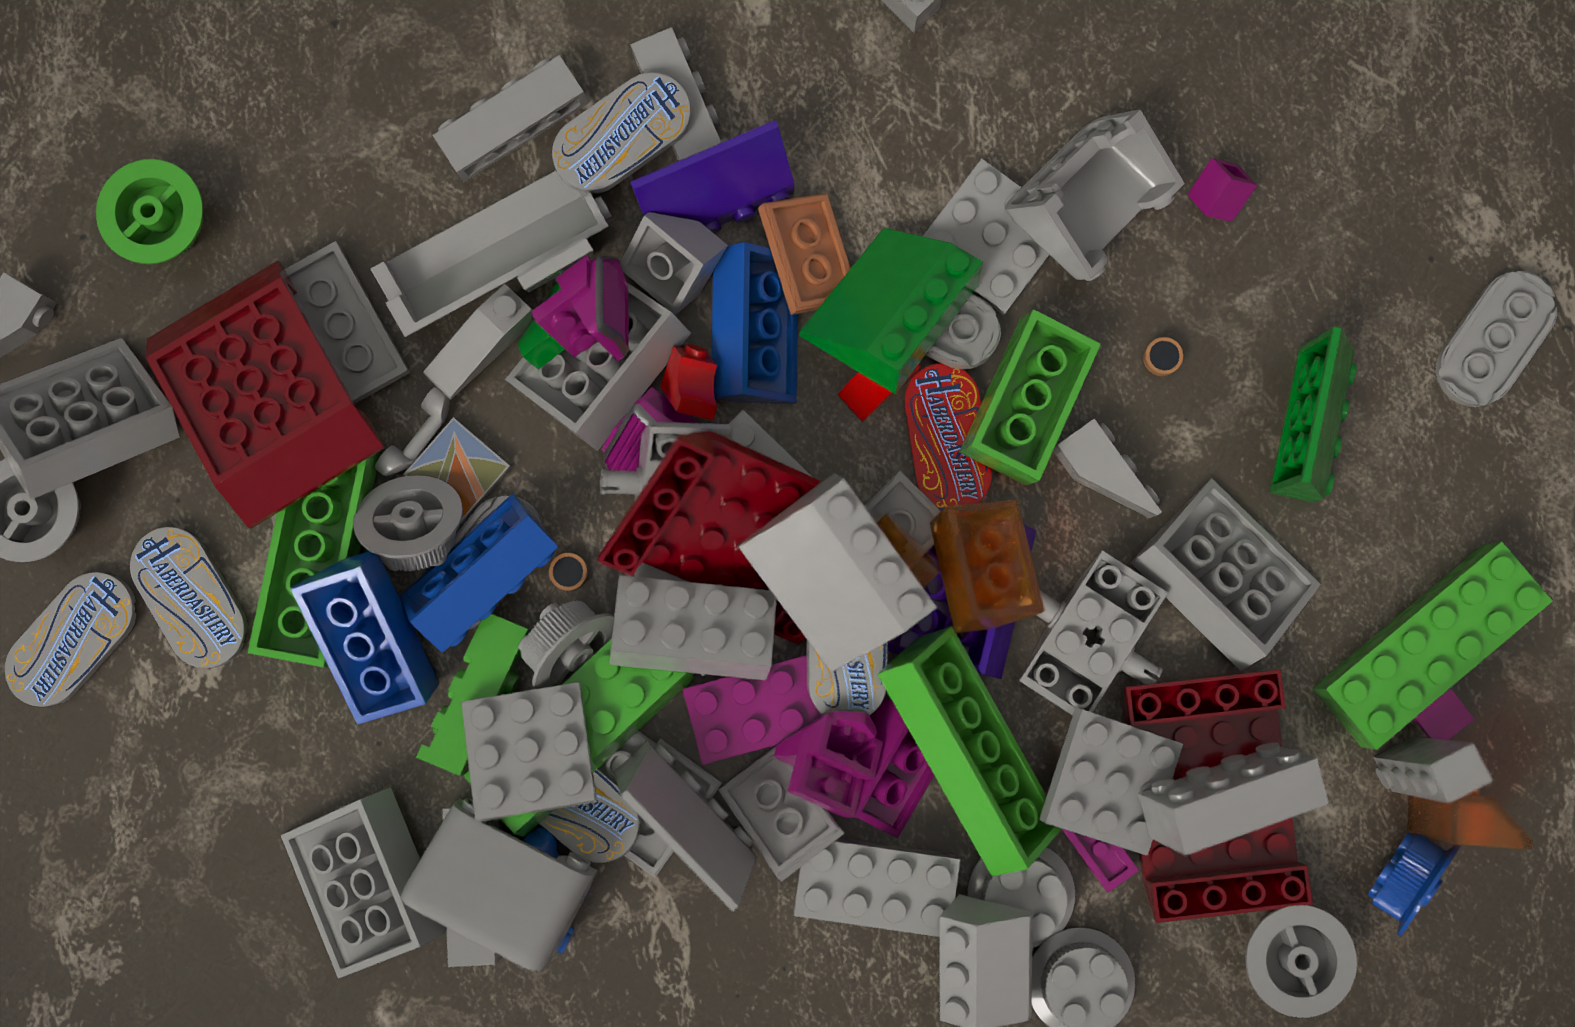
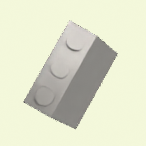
[939,894,1033,1027]

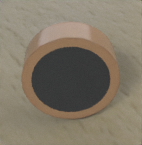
[1143,337,1183,376]
[549,553,588,591]

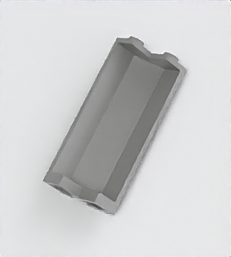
[370,170,611,337]

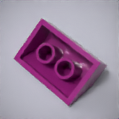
[855,697,934,838]

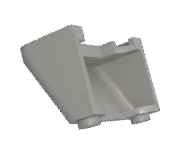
[1005,109,1185,281]
[400,798,598,971]

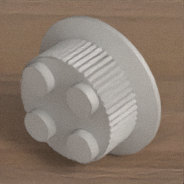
[0,459,81,562]
[353,475,463,572]
[518,600,615,690]
[967,847,1075,948]
[1245,905,1357,1018]
[1032,927,1135,1027]

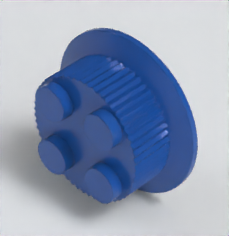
[1368,832,1461,937]

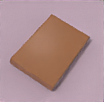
[758,193,851,315]

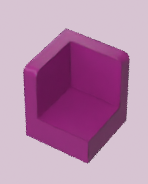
[1188,158,1257,222]
[1412,688,1475,740]

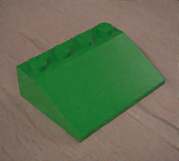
[799,228,983,394]
[1269,327,1357,503]

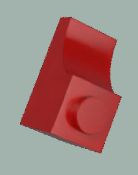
[660,344,717,420]

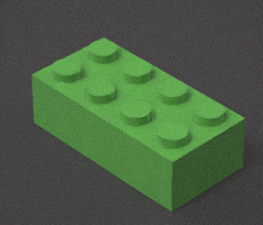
[959,309,1101,486]

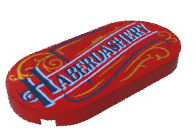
[904,363,992,512]

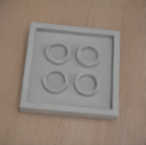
[923,159,1049,316]
[461,682,597,822]
[1039,708,1183,856]

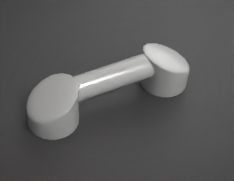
[375,386,450,476]

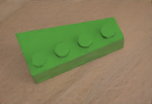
[416,613,532,776]

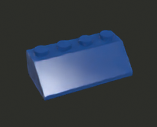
[711,242,798,404]
[400,493,558,653]
[291,551,440,725]

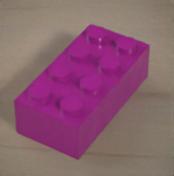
[682,655,823,765]

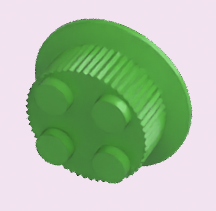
[96,159,204,264]

